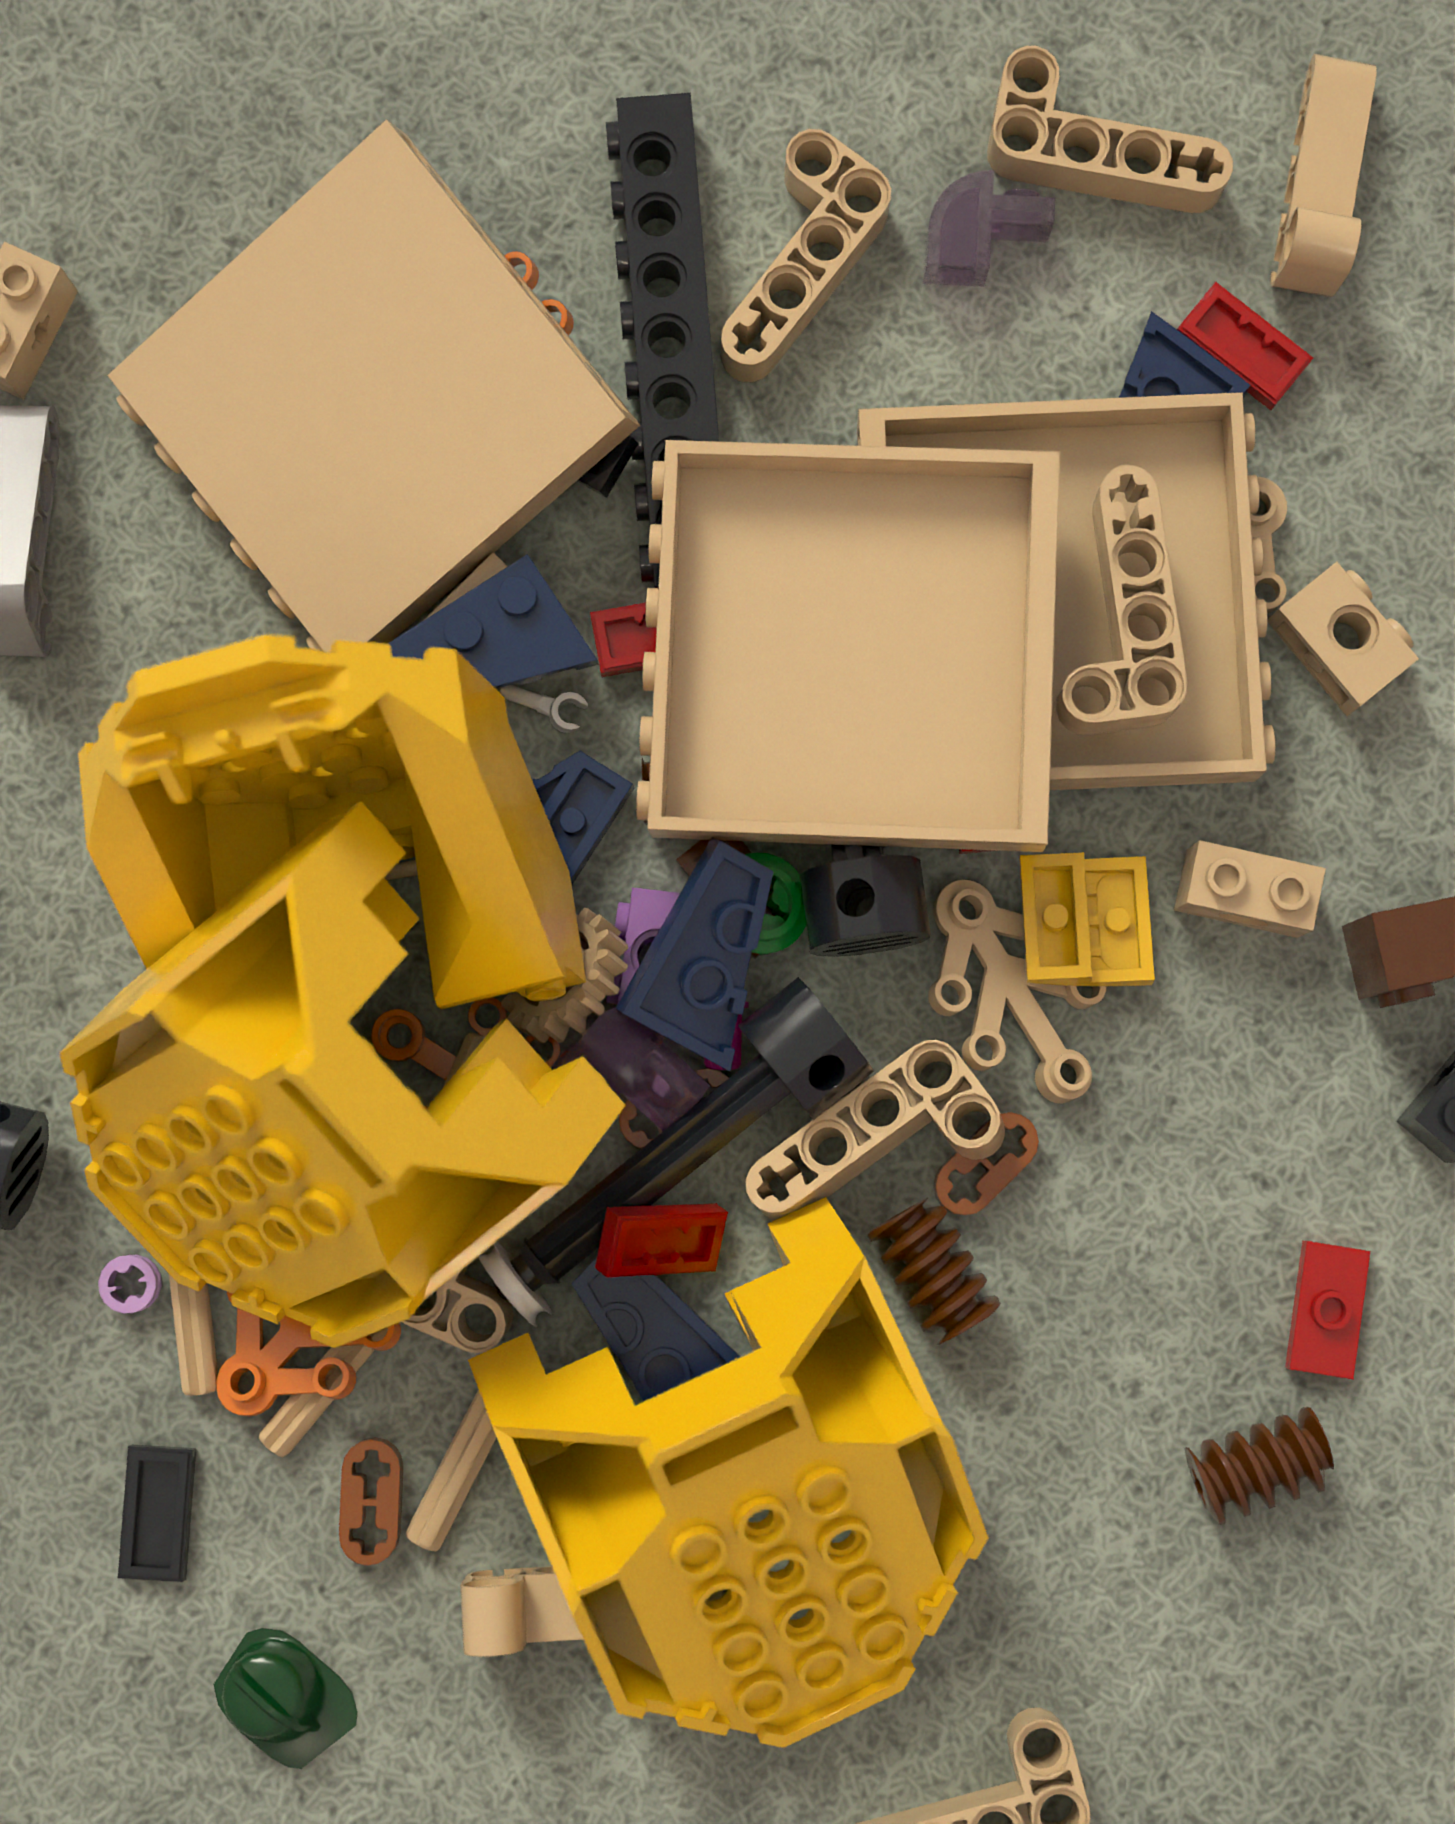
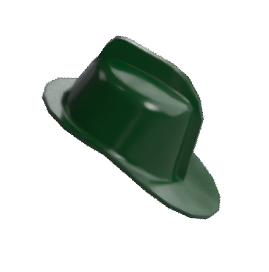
[214,1628,358,1769]

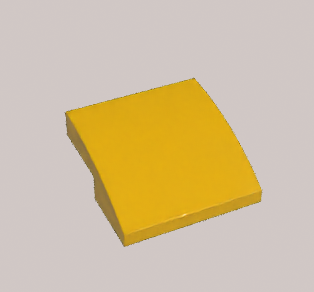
[1019,852,1155,986]

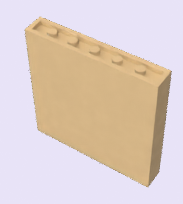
[107,119,640,652]
[857,392,1275,790]
[637,440,1060,852]

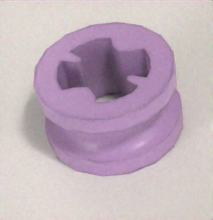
[98,1254,162,1314]

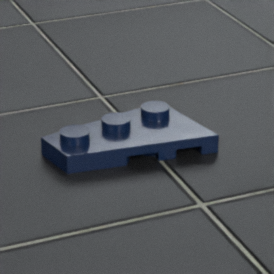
[1119,311,1250,398]
[388,554,599,689]
[616,837,774,1071]

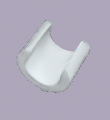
[500,685,588,733]

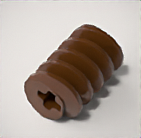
[867,1198,1001,1345]
[1184,1407,1334,1525]

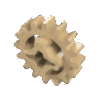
[501,908,628,1044]

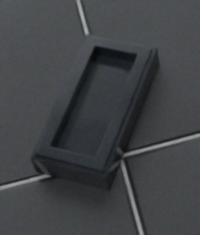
[118,1445,196,1582]

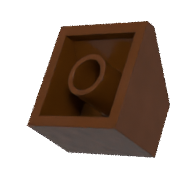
[1342,896,1455,1008]

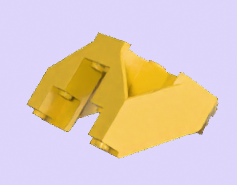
[78,634,586,1009]
[60,801,626,1348]
[468,1197,988,1748]

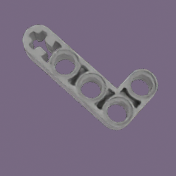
[0,405,60,657]

